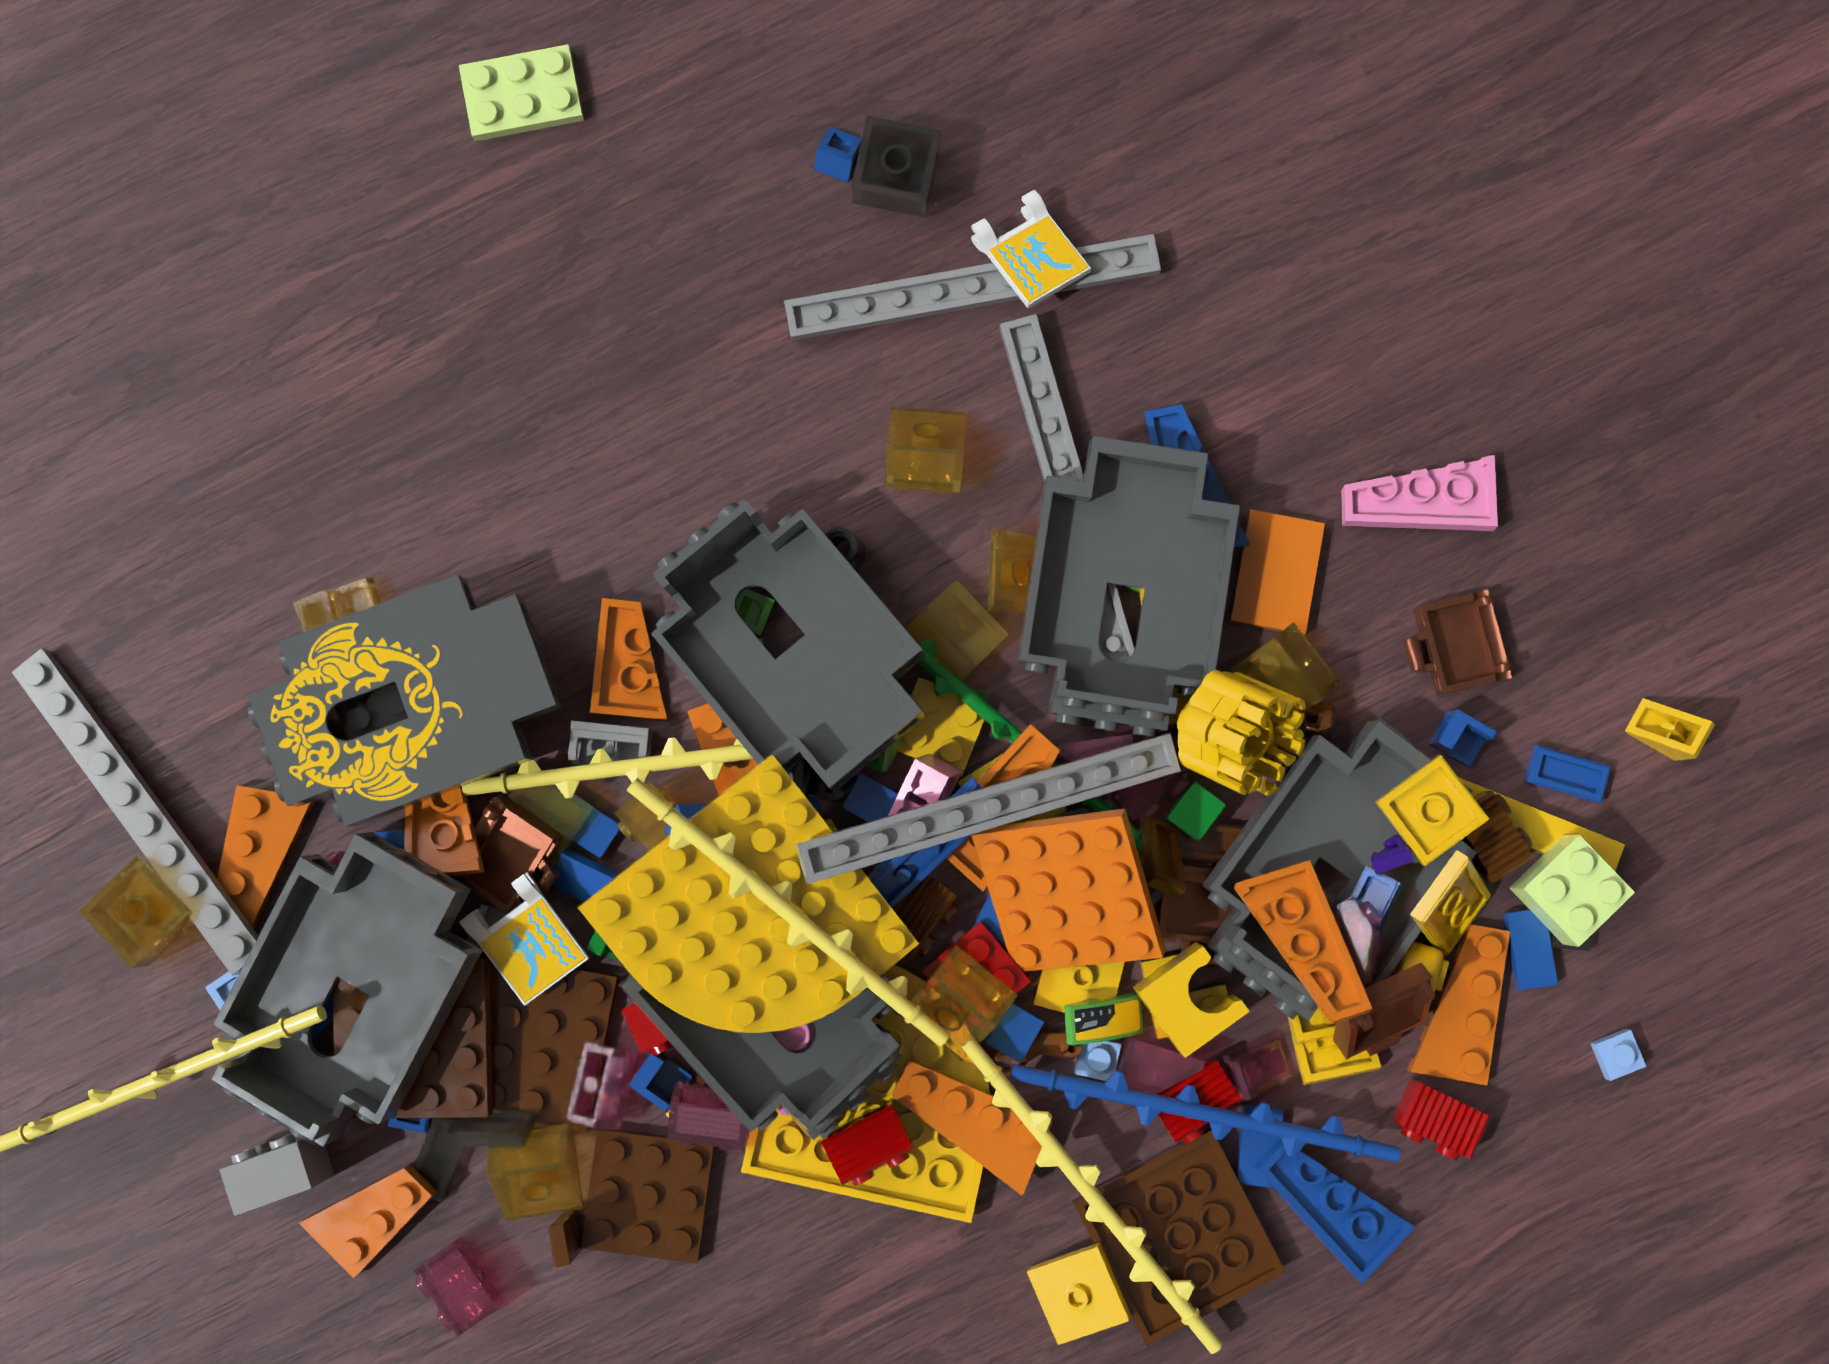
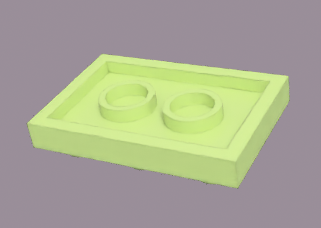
[459,44,584,141]

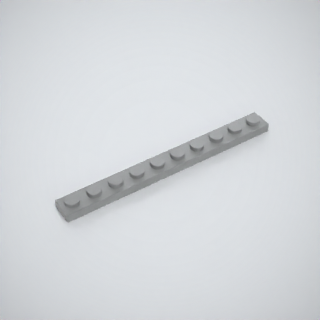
[784,234,1161,341]
[999,314,1134,662]
[12,648,259,976]
[795,733,1181,884]

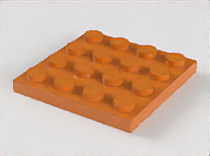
[971,809,1166,971]

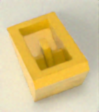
[1625,698,1715,761]

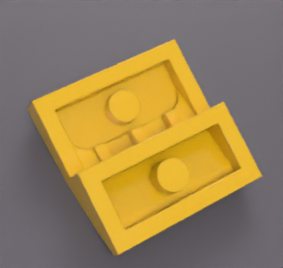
[1288,1008,1381,1086]

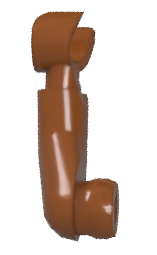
[995,1031,1082,1077]

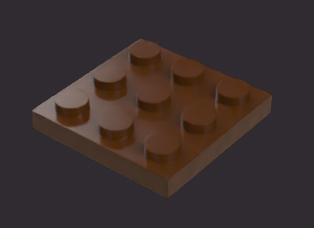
[581,1127,715,1263]

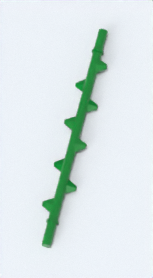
[908,632,1143,853]

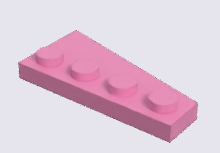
[1341,455,1498,531]

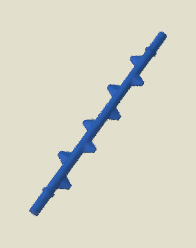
[1009,1064,1401,1162]

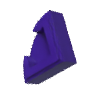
[1371,835,1414,874]

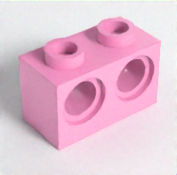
[888,754,962,816]

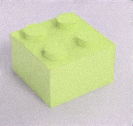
[1509,835,1635,947]

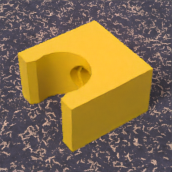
[1133,942,1250,1058]

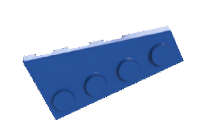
[1144,404,1250,549]
[1254,1139,1415,1284]

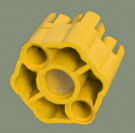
[1177,670,1306,796]

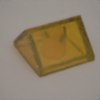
[986,528,1036,614]

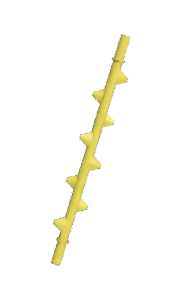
[462,738,753,799]
[627,778,950,1047]
[0,1005,327,1153]
[961,1036,1223,1354]

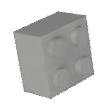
[219,1133,335,1216]

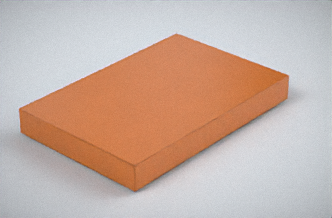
[1229,509,1325,636]

